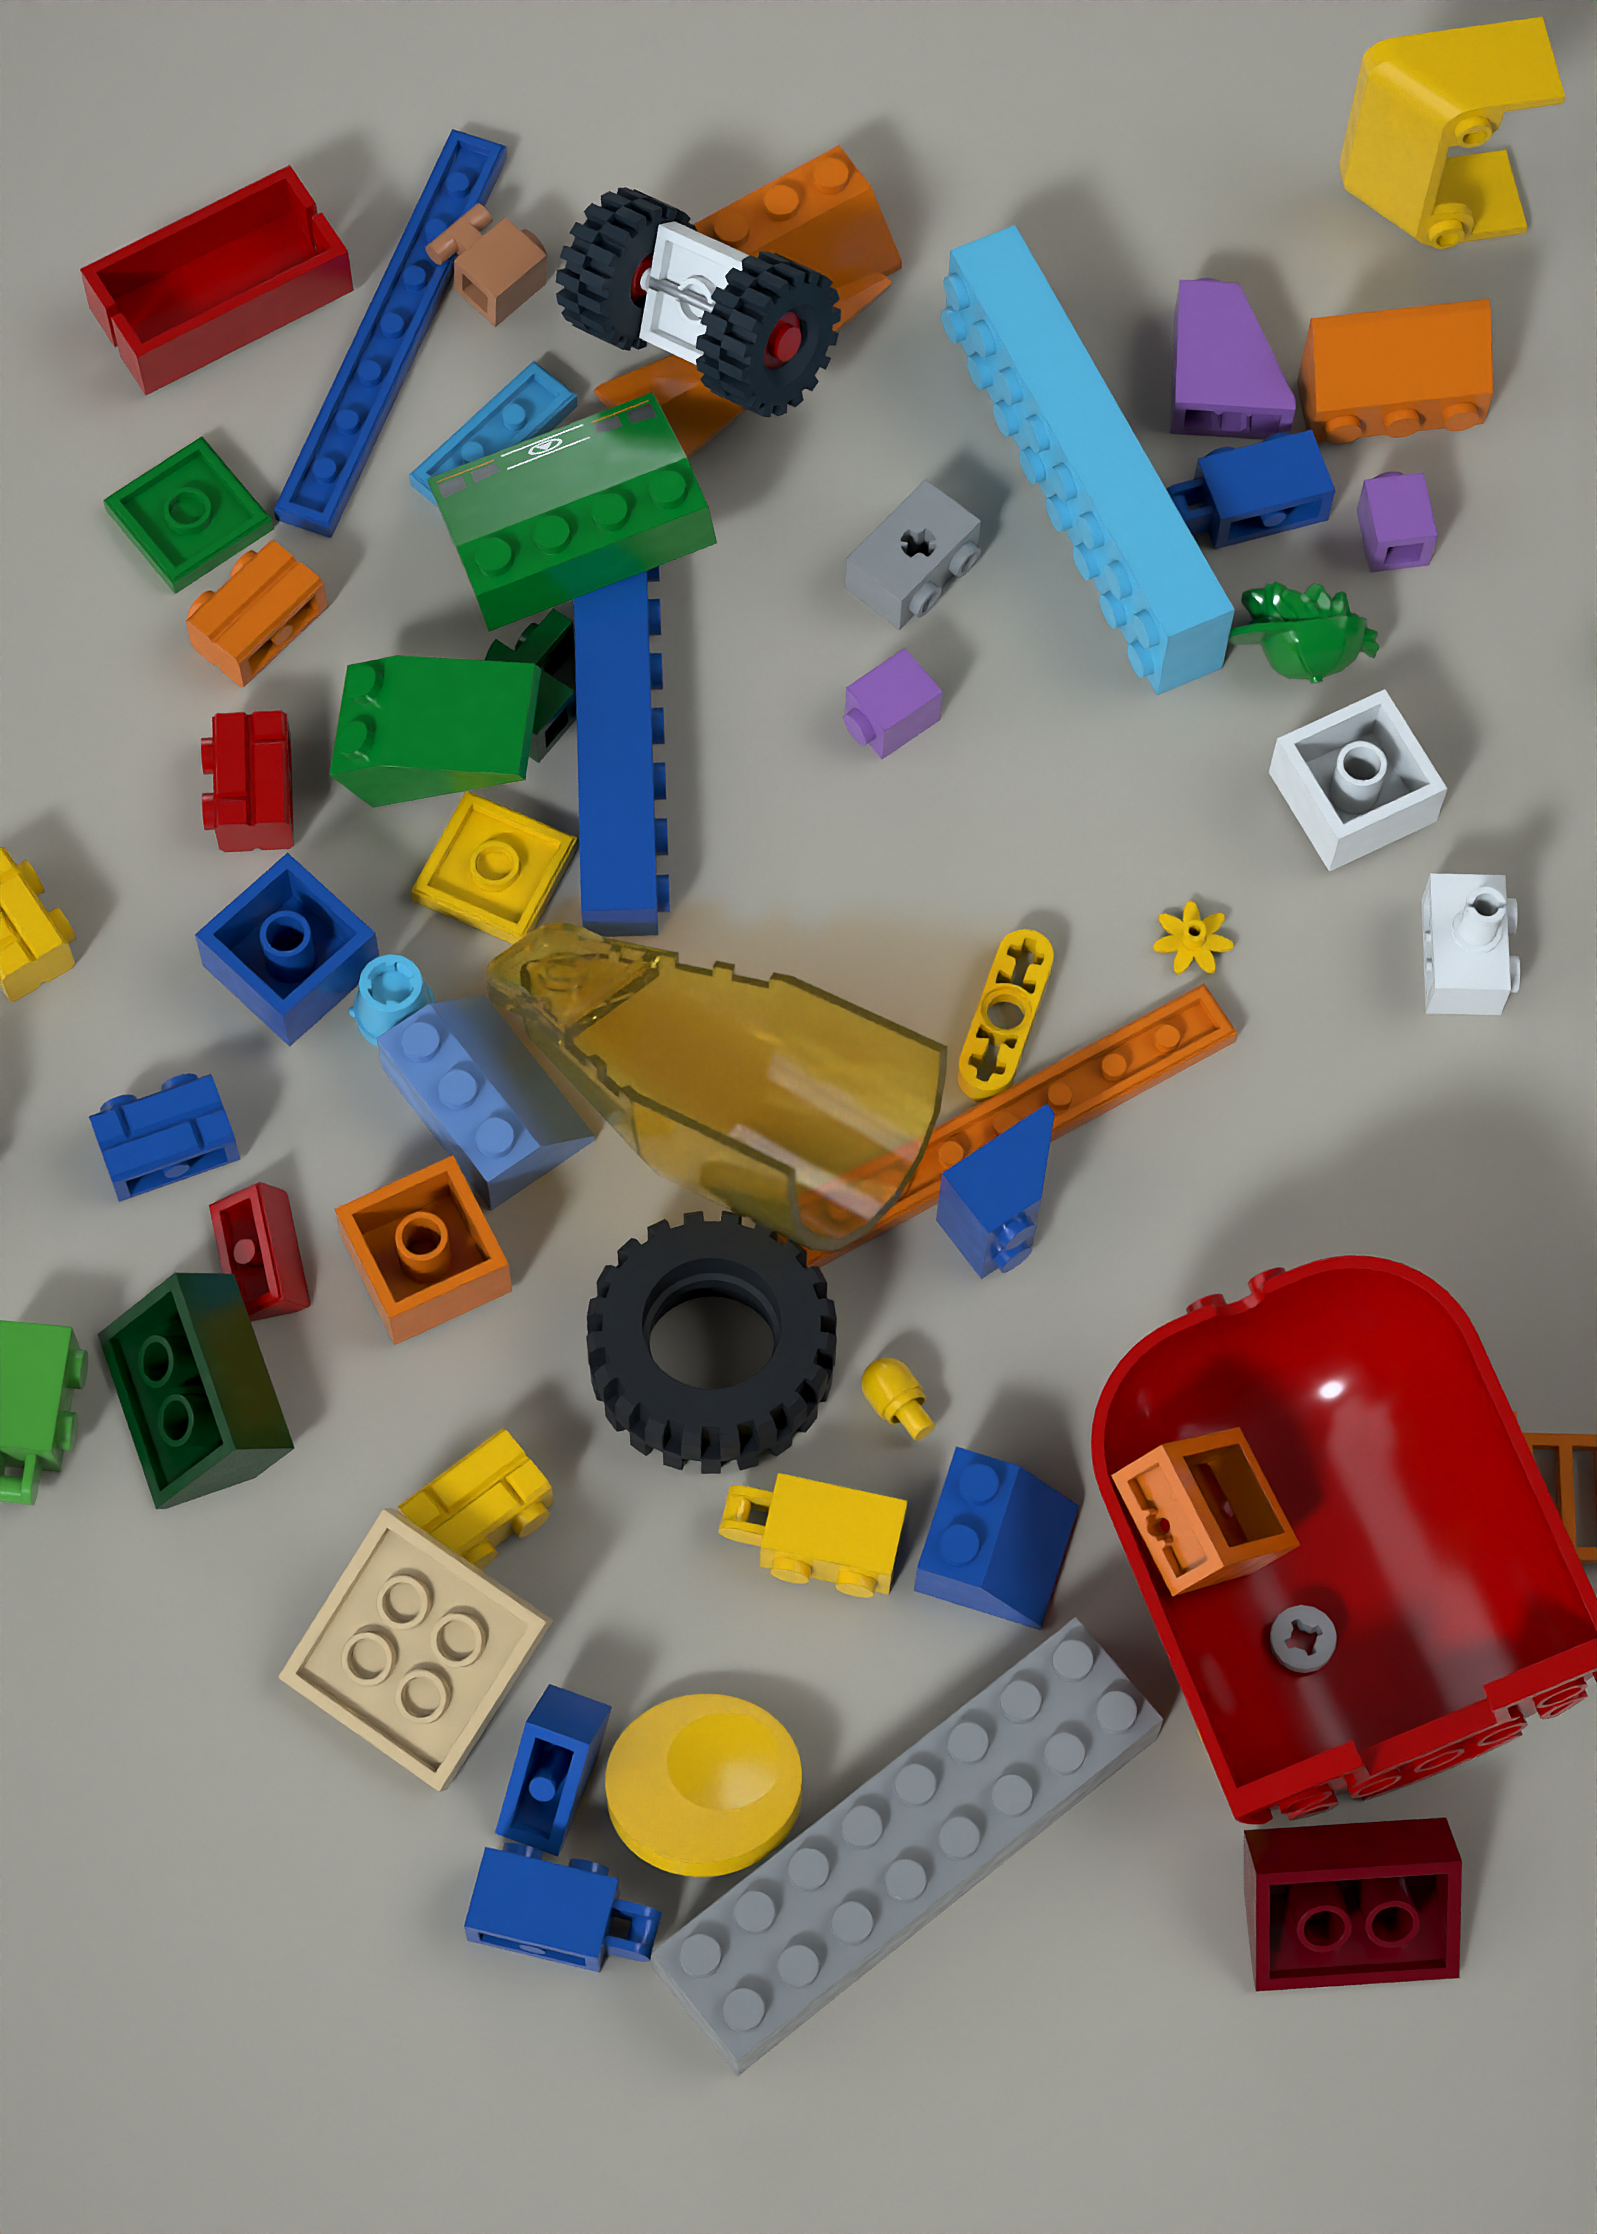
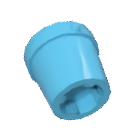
[349,954,435,1047]

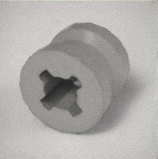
[1269,1605,1337,1673]

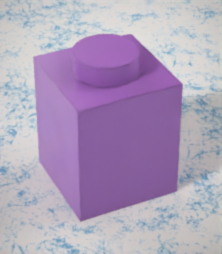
[1357,472,1438,573]
[843,648,943,759]

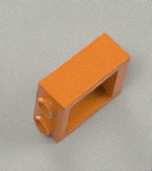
[1111,1427,1300,1597]

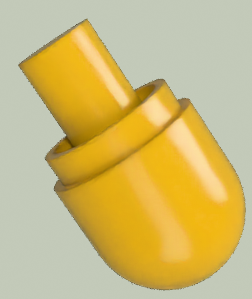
[861,1357,936,1441]

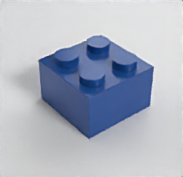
[195,852,379,1047]

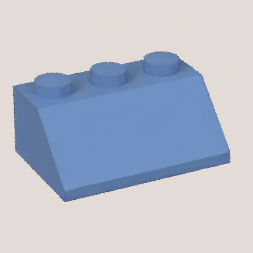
[376,995,595,1211]

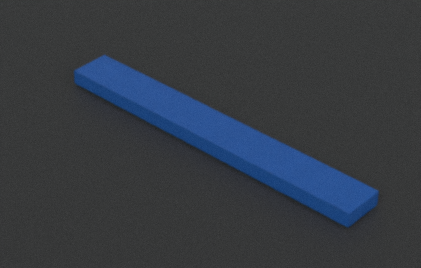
[274,129,507,538]

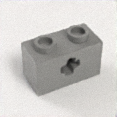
[845,479,981,630]

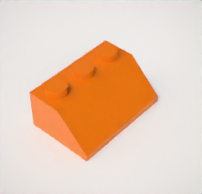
[693,145,902,288]
[1297,299,1493,444]

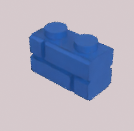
[89,1073,241,1202]

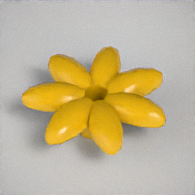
[1152,900,1234,975]

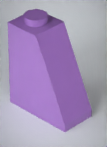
[1170,278,1296,439]

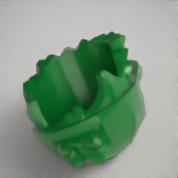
[1227,581,1379,684]

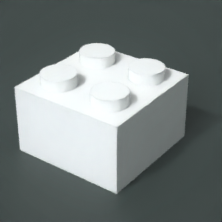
[1269,689,1447,872]

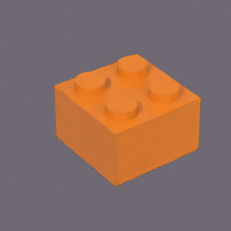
[335,1155,512,1345]

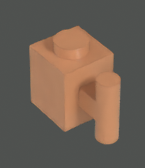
[425,203,547,327]

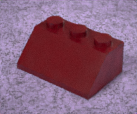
[1244,1817,1462,1992]

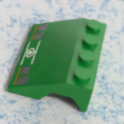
[427,392,717,632]

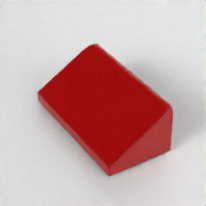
[209,1182,310,1322]

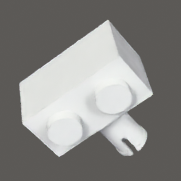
[1421,873,1520,1015]

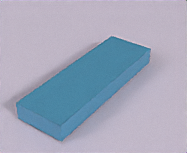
[409,361,578,507]

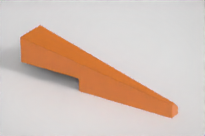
[593,271,892,461]

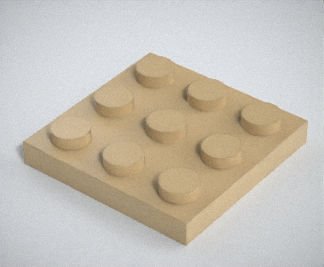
[278,1508,554,1792]

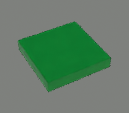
[103,436,274,594]

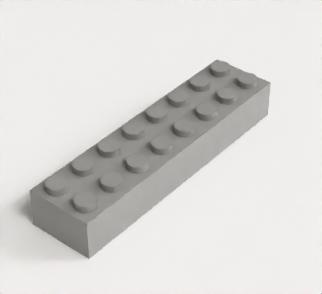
[651,1617,1164,2076]

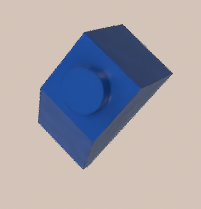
[495,1684,612,1857]

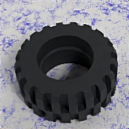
[586,1211,837,1474]

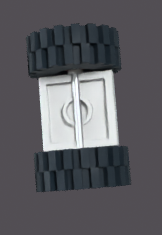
[556,187,841,417]

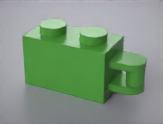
[0,1320,88,1505]

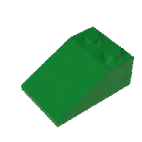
[329,655,541,808]

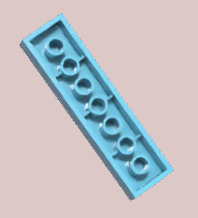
[941,225,1235,695]

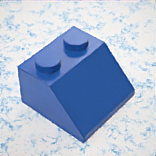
[936,1104,1055,1279]
[914,1446,1079,1630]

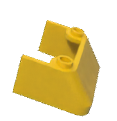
[1339,16,1566,249]

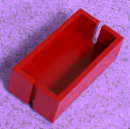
[80,165,354,395]

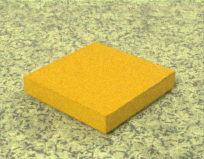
[411,791,578,949]

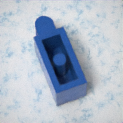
[1166,430,1335,549]
[464,1843,662,1973]

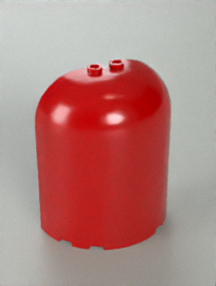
[1091,1255,1597,1825]

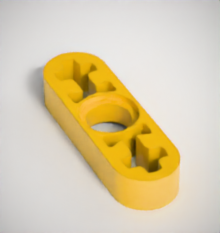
[957,929,1054,1102]

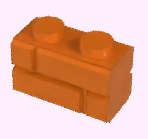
[186,540,328,687]

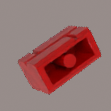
[201,710,294,852]

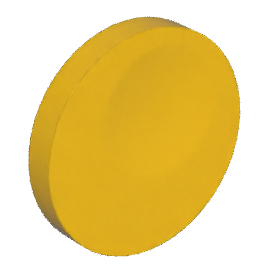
[605,1693,803,1877]

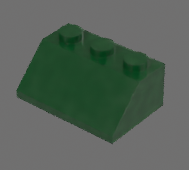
[98,1272,295,1509]

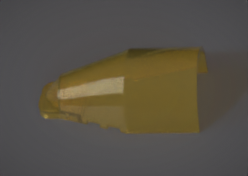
[486,922,948,1251]

